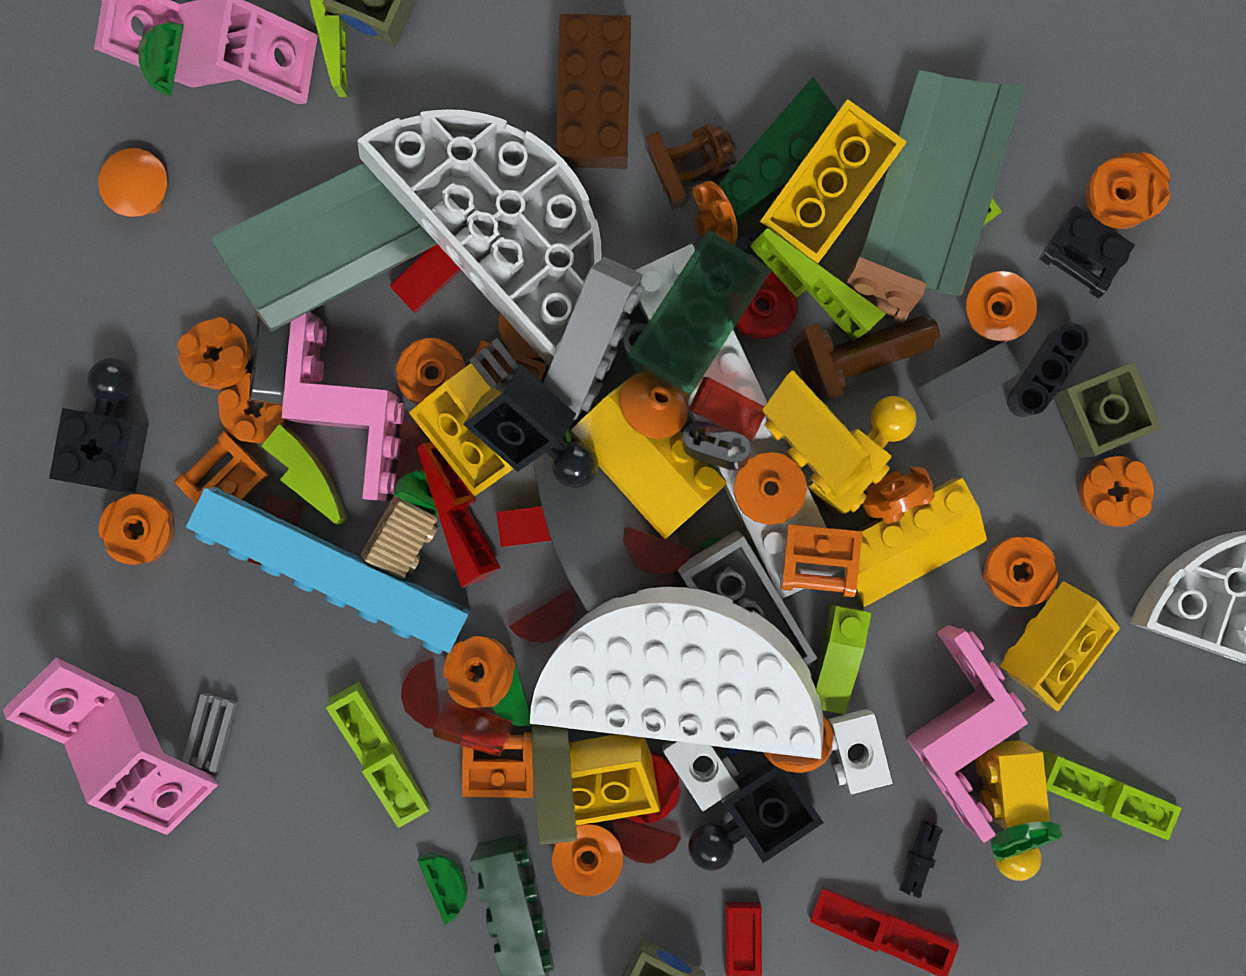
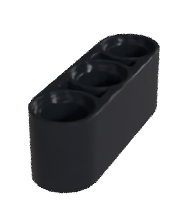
[1007,324,1089,417]

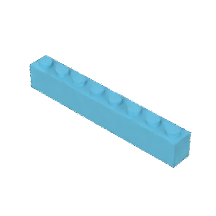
[186,487,470,654]

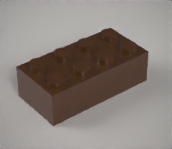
[556,14,631,169]

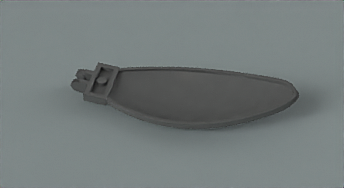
[533,410,688,612]

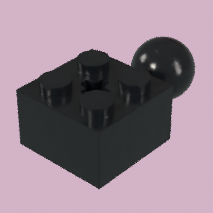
[49,358,149,492]
[463,364,598,488]
[688,761,824,871]

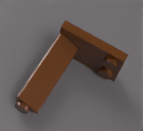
[790,316,941,405]

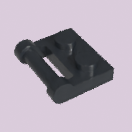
[1039,206,1135,299]

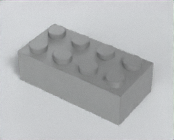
[543,257,645,420]
[676,530,817,665]

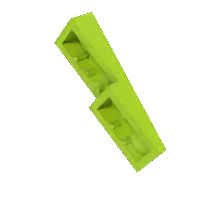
[310,0,348,97]
[750,228,886,341]
[326,681,429,828]
[1042,749,1182,841]

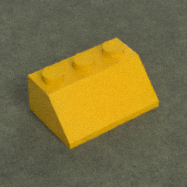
[409,363,514,496]
[762,371,872,499]
[999,581,1120,712]
[569,734,660,826]

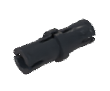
[899,821,943,898]

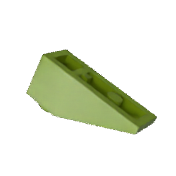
[814,603,872,715]

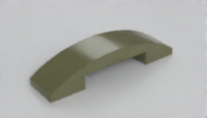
[532,724,578,845]

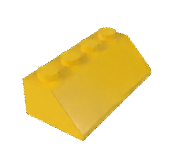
[760,99,907,264]
[569,380,727,539]
[843,478,987,607]

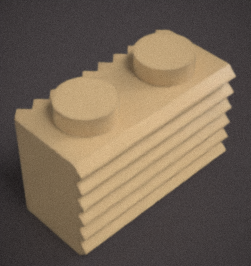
[360,496,438,580]

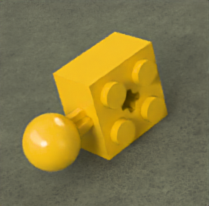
[806,396,917,514]
[975,740,1050,881]

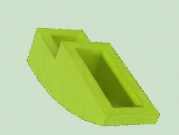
[261,424,348,524]

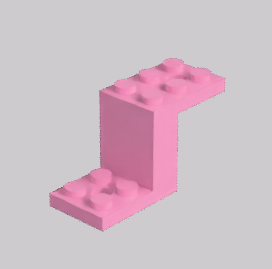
[94,0,318,104]
[281,312,404,501]
[906,625,1028,843]
[3,657,218,835]

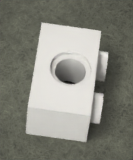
[827,709,893,794]
[662,741,739,811]

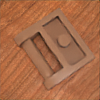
[844,257,927,324]

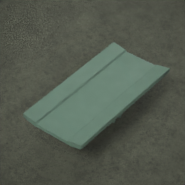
[861,70,1026,296]
[210,163,437,332]

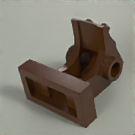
[645,123,737,210]

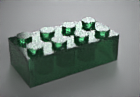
[627,229,772,400]

